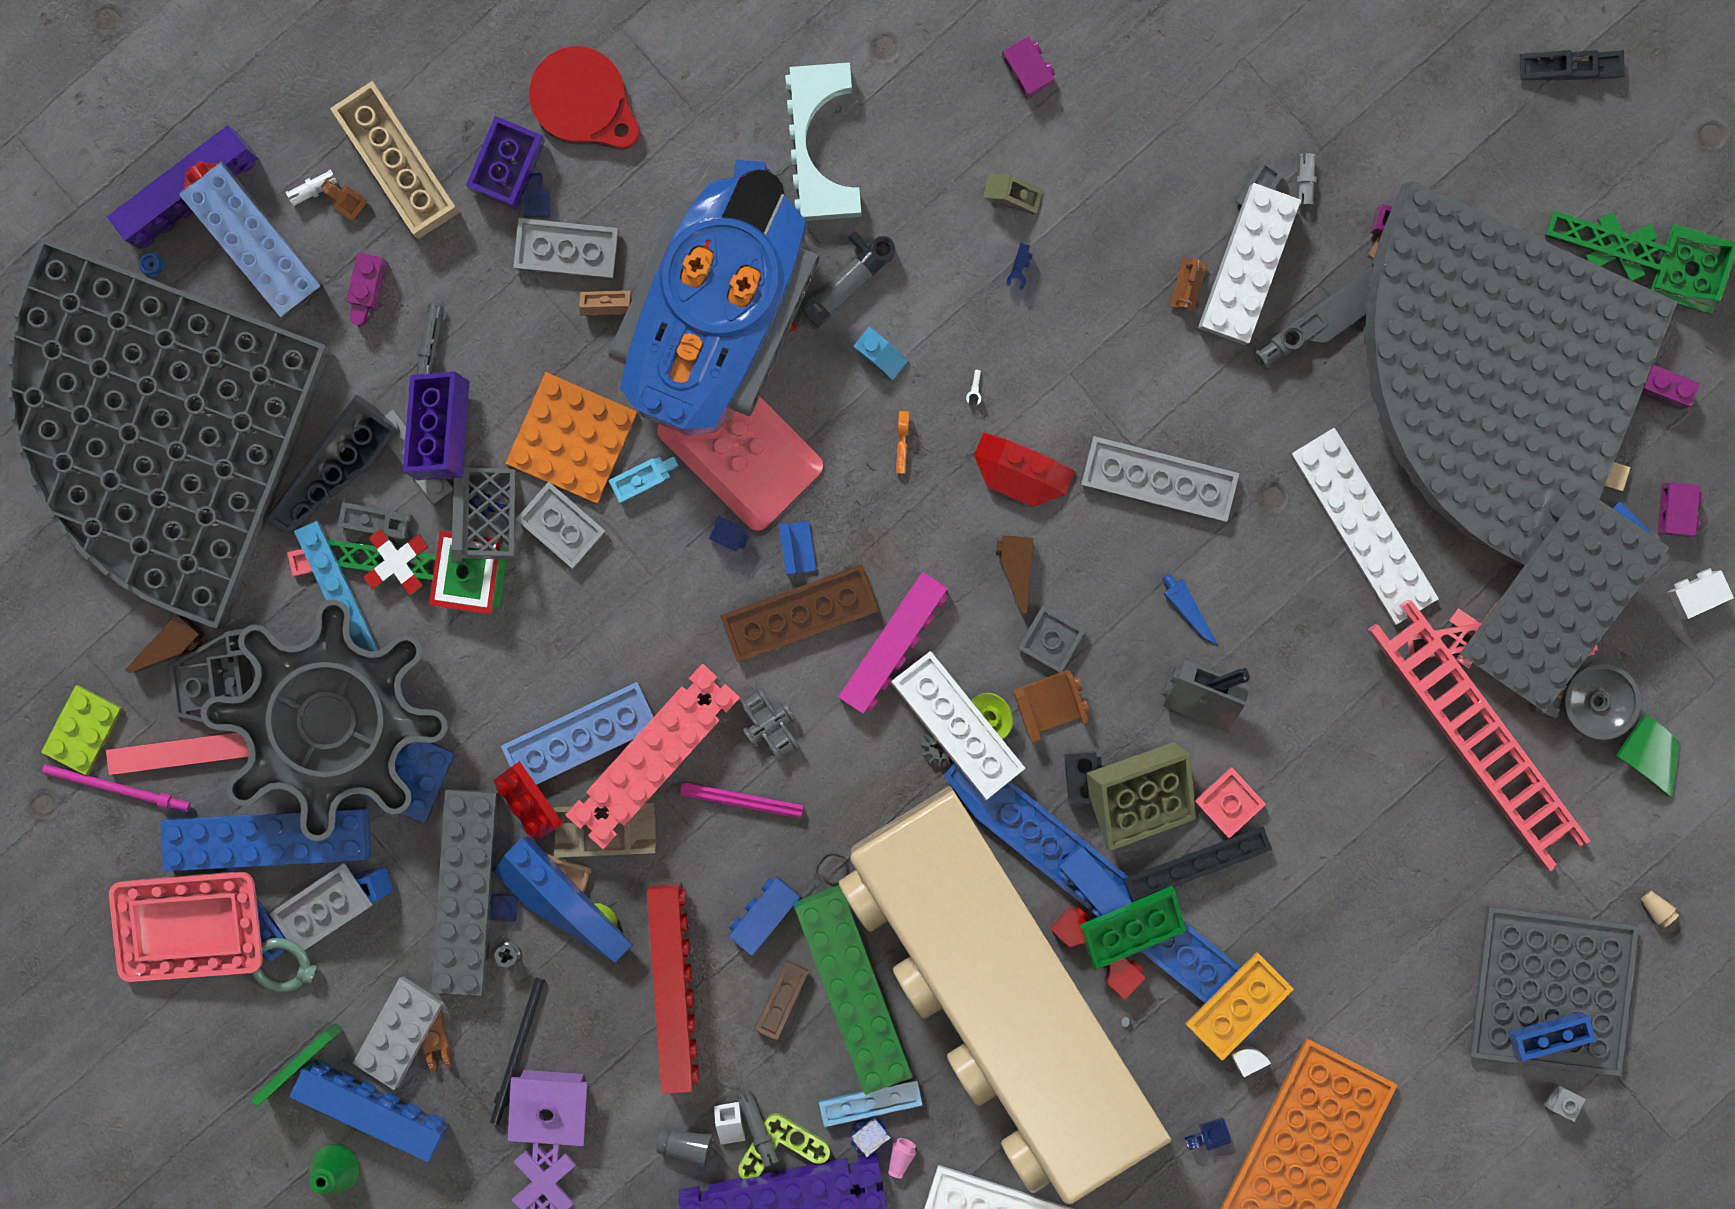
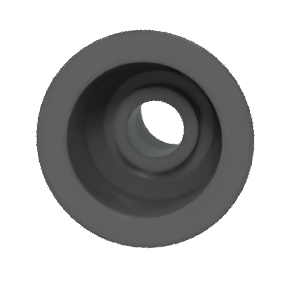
[656,1128,713,1169]

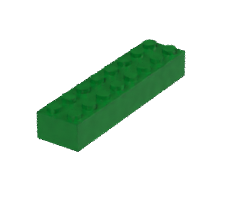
[793,885,912,1095]

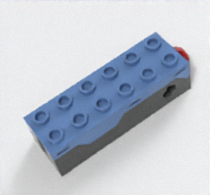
[179,160,320,317]

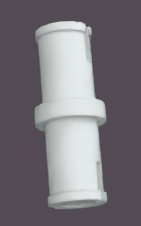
[286,169,338,207]

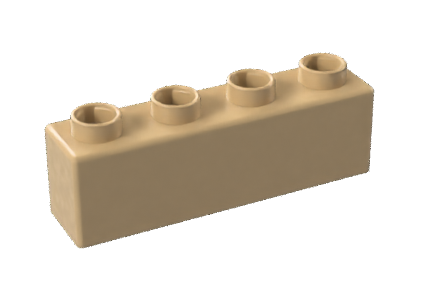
[839,786,1171,1204]

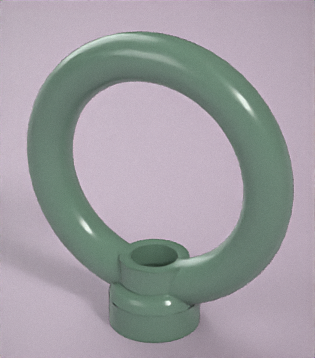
[251,938,317,992]

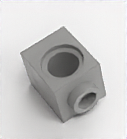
[1544,1083,1586,1122]

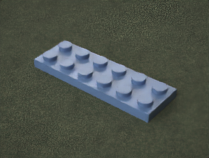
[501,682,654,785]

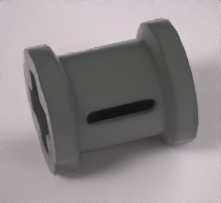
[494,942,521,968]

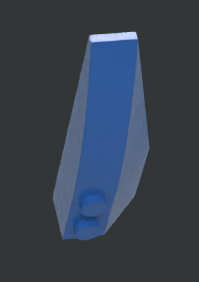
[494,837,633,963]

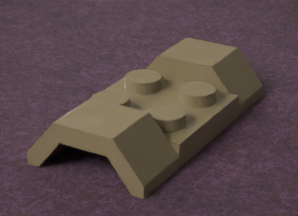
[553,803,657,858]

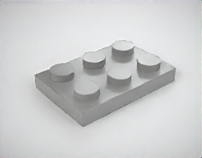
[516,482,606,569]

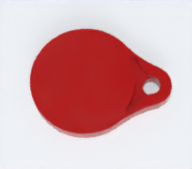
[529,46,640,150]

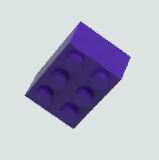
[466,116,545,210]

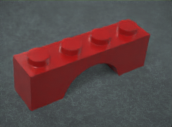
[1050,906,1145,1000]

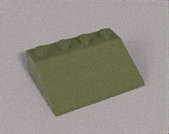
[1087,742,1196,851]

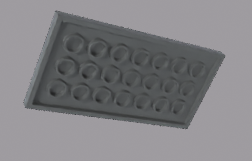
[1460,488,1670,712]

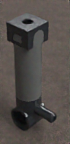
[800,232,895,329]

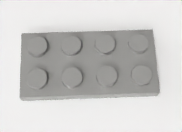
[513,218,619,279]
[269,863,372,950]
[353,977,444,1090]

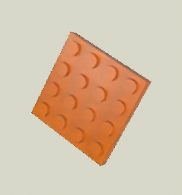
[505,372,638,504]

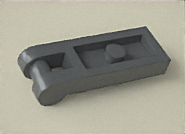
[337,502,413,540]

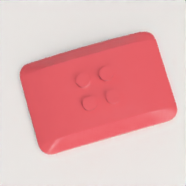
[657,397,823,531]
[109,872,263,982]

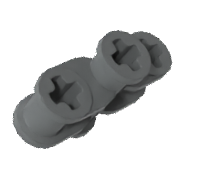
[739,687,801,761]

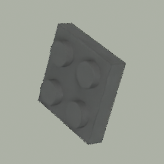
[1017,605,1086,673]

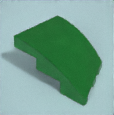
[1616,715,1680,797]

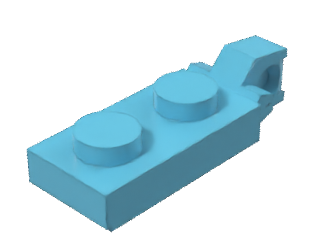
[608,456,679,503]

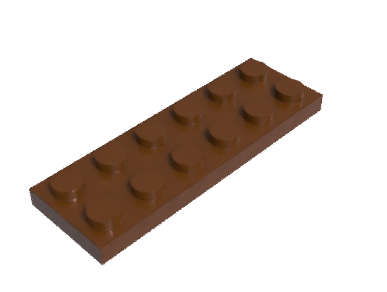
[720,564,879,663]

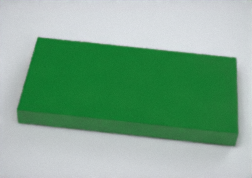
[1079,886,1186,970]
[251,1023,343,1107]

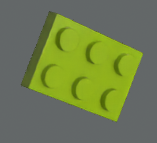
[41,685,123,775]

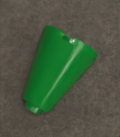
[309,1144,360,1195]

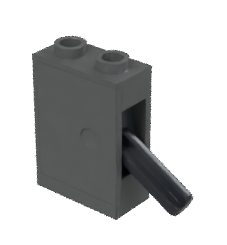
[1162,660,1250,733]

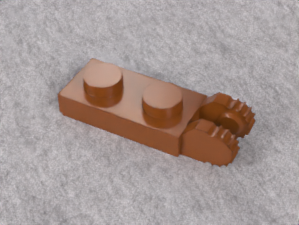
[422,997,452,1072]

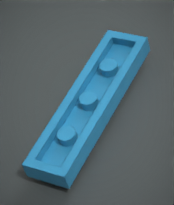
[819,1079,923,1127]

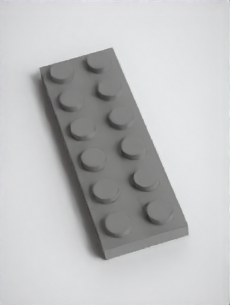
[1081,436,1240,522]

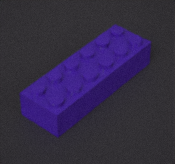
[107,125,259,249]

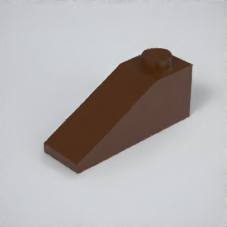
[996,535,1033,614]
[125,614,205,673]

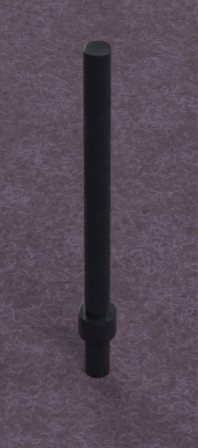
[490,977,545,1125]

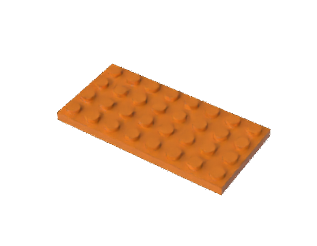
[1220,1038,1398,1209]

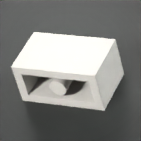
[1668,568,1734,619]

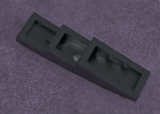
[1520,50,1625,80]

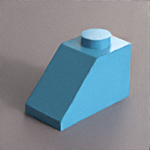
[853,327,908,380]

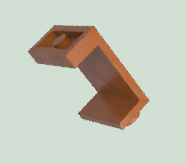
[1012,670,1090,742]

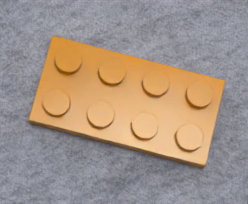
[1185,952,1294,1061]

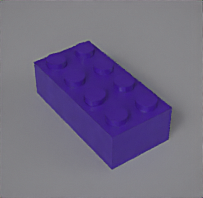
[402,371,470,480]

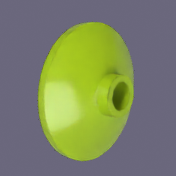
[971,693,1013,739]

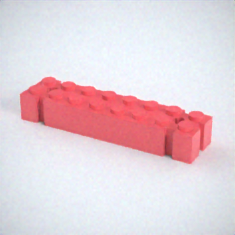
[565,664,740,849]

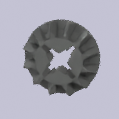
[921,731,954,766]

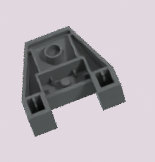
[168,627,267,722]

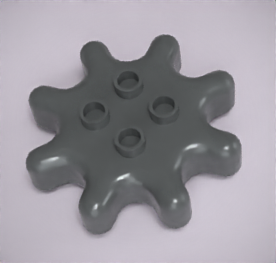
[201,599,448,841]

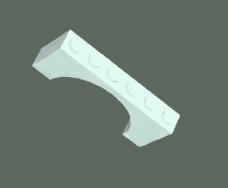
[785,63,861,221]

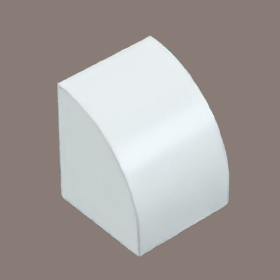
[1230,1046,1271,1077]
[714,1102,745,1145]

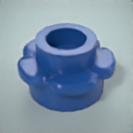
[139,252,164,277]

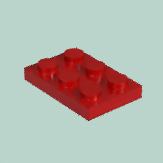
[493,761,563,842]

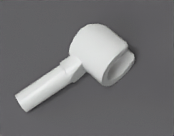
[966,370,981,405]

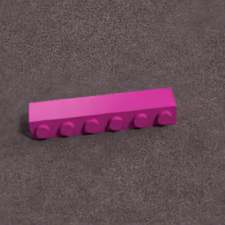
[838,572,948,714]

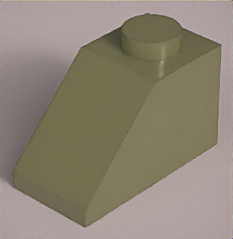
[983,174,1043,214]

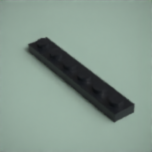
[1123,826,1272,902]

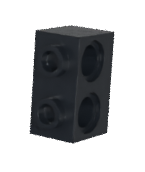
[1064,751,1102,805]

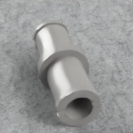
[1296,153,1317,206]

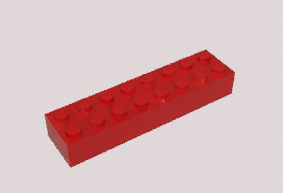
[647,882,700,1094]

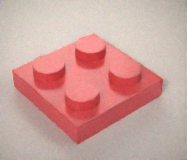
[1194,767,1266,838]

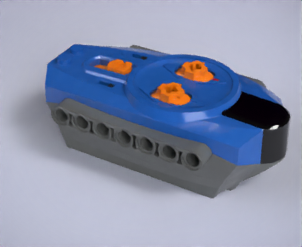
[609,169,820,436]

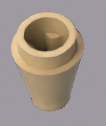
[1640,890,1679,928]

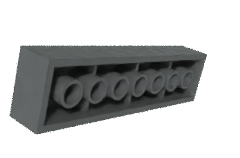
[431,788,500,996]

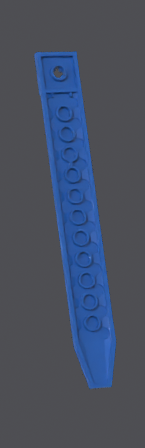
[944,762,1270,1039]

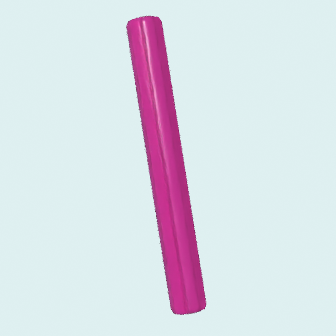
[680,782,803,818]

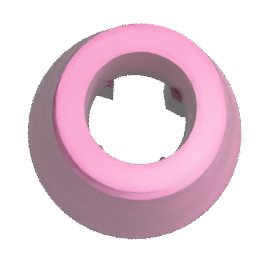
[888,1138,917,1178]

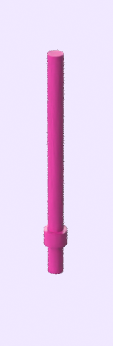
[42,764,191,812]

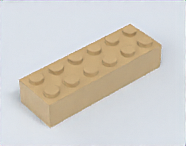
[330,81,460,239]

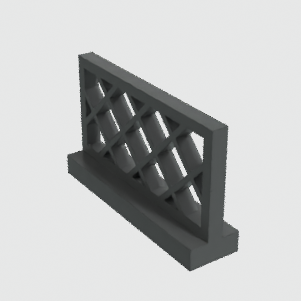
[452,463,515,563]

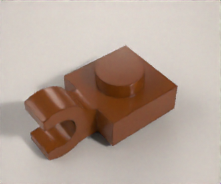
[320,179,367,221]

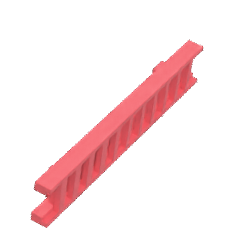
[1367,600,1590,871]

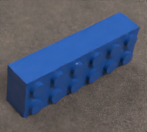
[289,1060,450,1162]

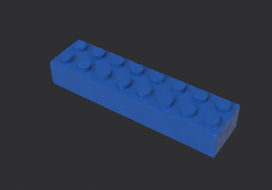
[160,808,371,871]

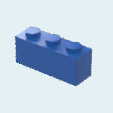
[1058,844,1132,917]
[729,876,801,956]
[1508,1012,1596,1061]

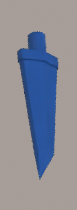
[1162,573,1218,645]

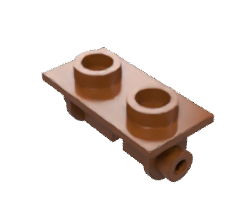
[1169,258,1207,312]

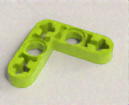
[738,1113,830,1179]

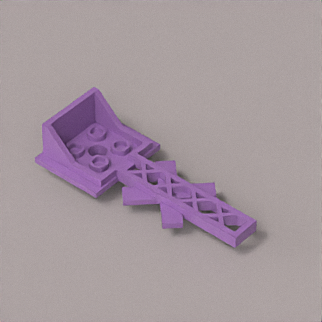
[508,1070,588,1209]

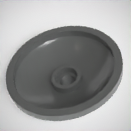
[1564,664,1641,740]

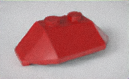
[974,432,1075,507]

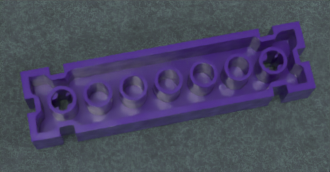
[678,1153,887,1209]

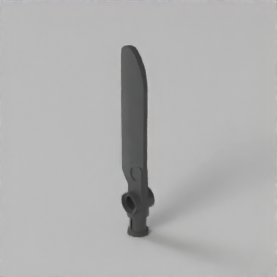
[1253,265,1374,370]

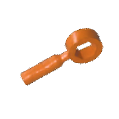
[896,411,909,473]

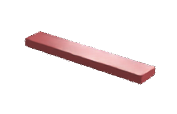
[106,733,249,775]

